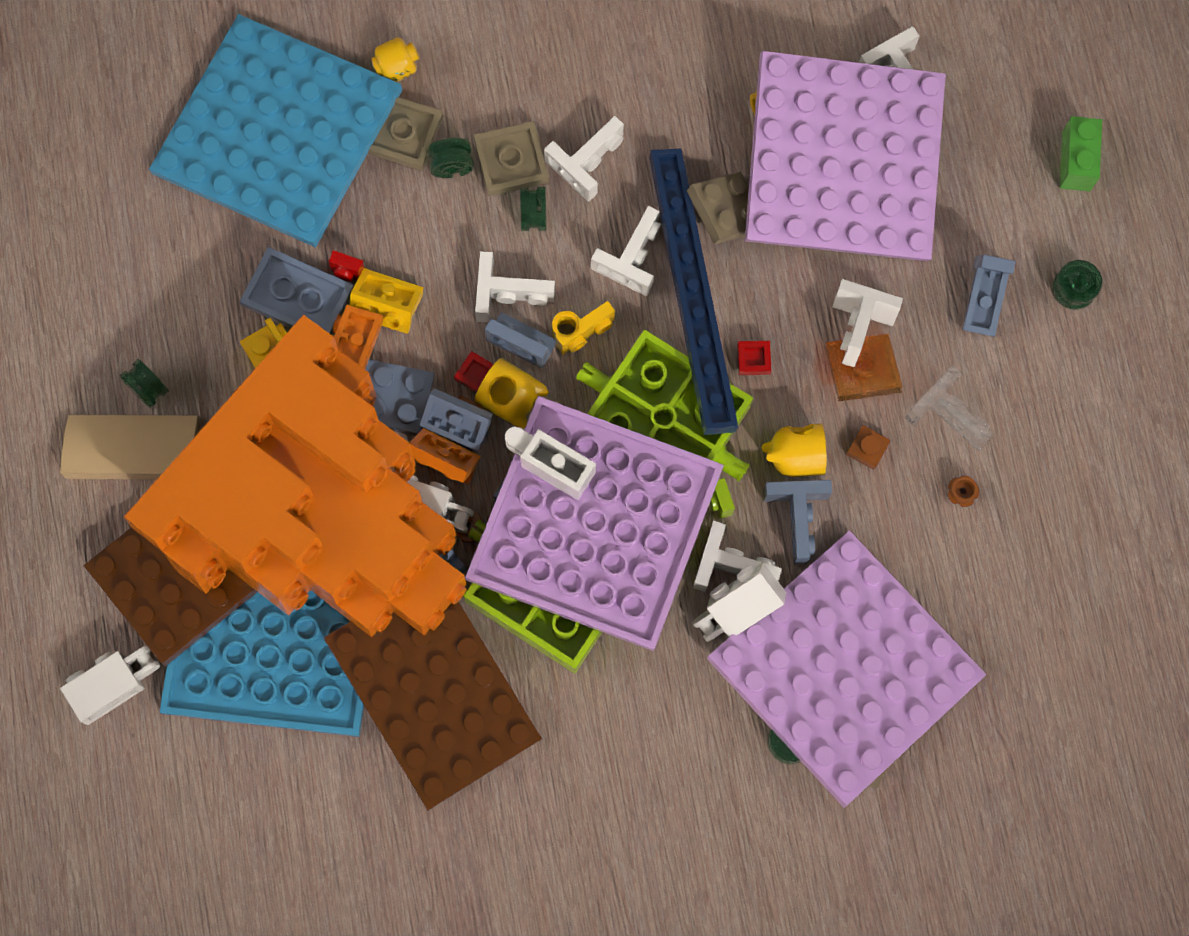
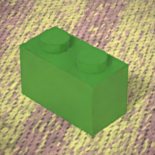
[1059,116,1102,191]

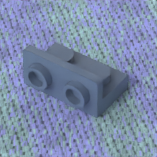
[485,313,556,369]
[420,389,493,451]

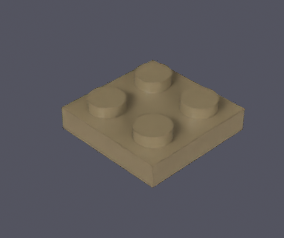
[368,97,443,171]
[473,121,549,197]
[687,172,749,245]

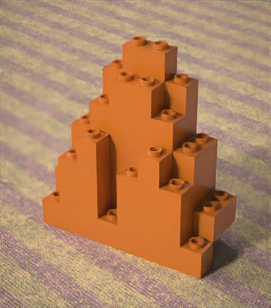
[124,314,466,637]

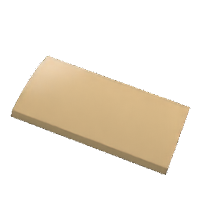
[60,415,199,479]

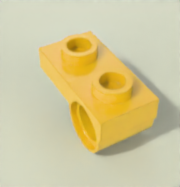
[552,301,615,355]

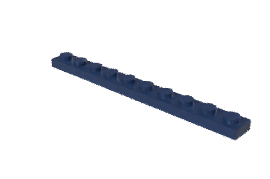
[649,148,738,435]

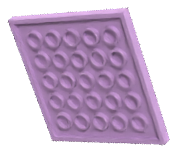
[745,51,946,261]
[465,396,724,651]
[707,530,987,808]

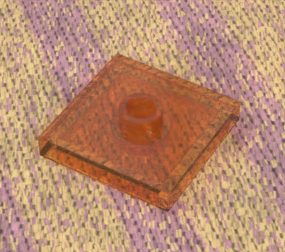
[825,333,903,402]

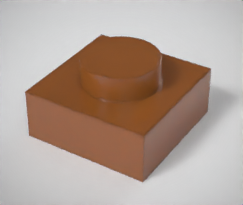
[846,425,891,470]

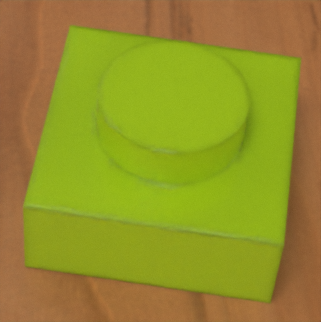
[709,478,735,519]

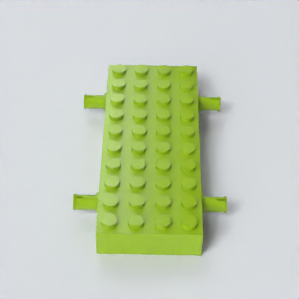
[464,329,753,674]

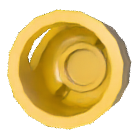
[474,358,549,429]
[761,423,827,477]

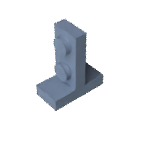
[962,255,1016,337]
[763,480,832,564]

